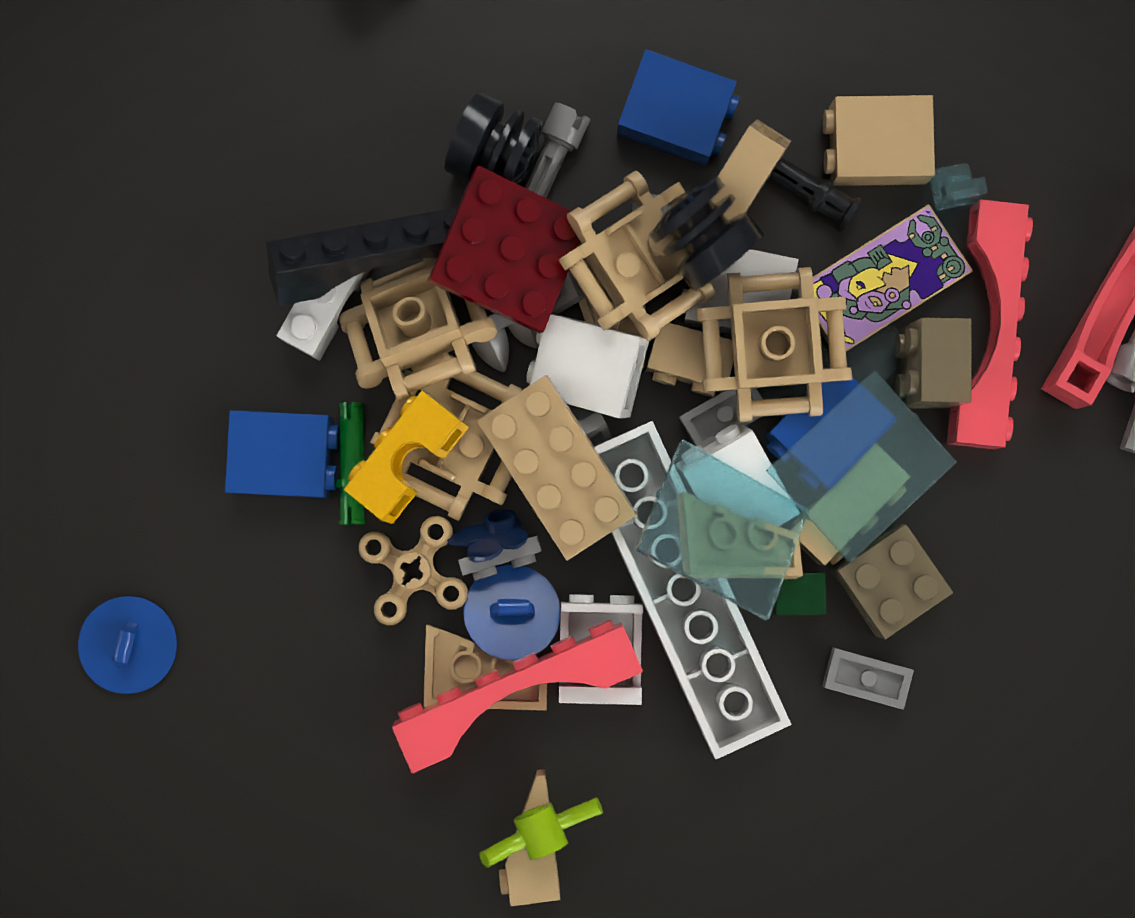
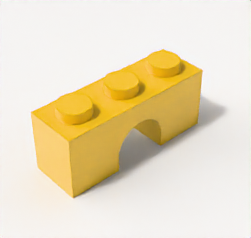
[344,391,469,524]

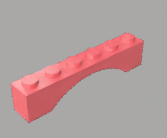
[947,199,1033,449]
[1041,227,1135,409]
[392,620,643,773]

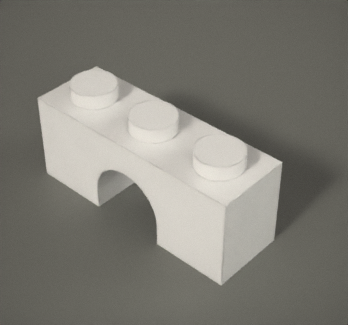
[277,270,370,361]

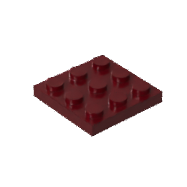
[427,165,581,334]

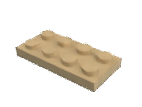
[477,375,638,561]

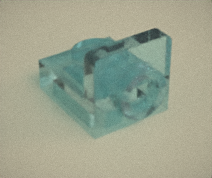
[930,163,988,211]

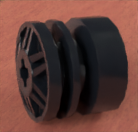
[444,92,543,185]
[649,177,764,291]

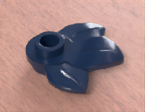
[448,509,528,563]

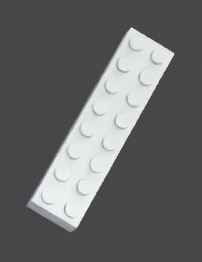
[595,421,792,759]

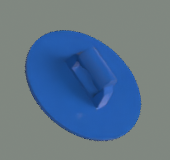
[463,565,561,660]
[78,596,177,694]

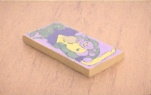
[793,204,973,352]

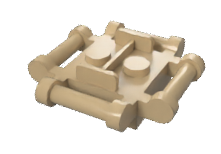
[559,171,716,341]
[339,258,497,401]
[697,267,852,422]
[370,355,522,521]

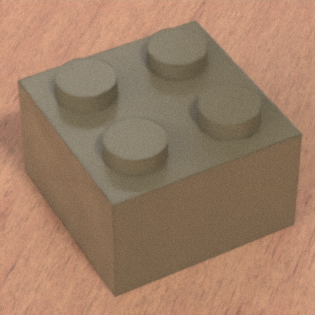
[894,318,971,409]
[830,524,953,640]

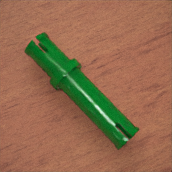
[336,402,365,525]

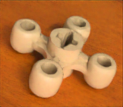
[358,516,468,625]

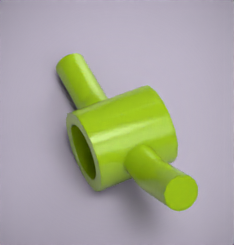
[480,797,603,868]

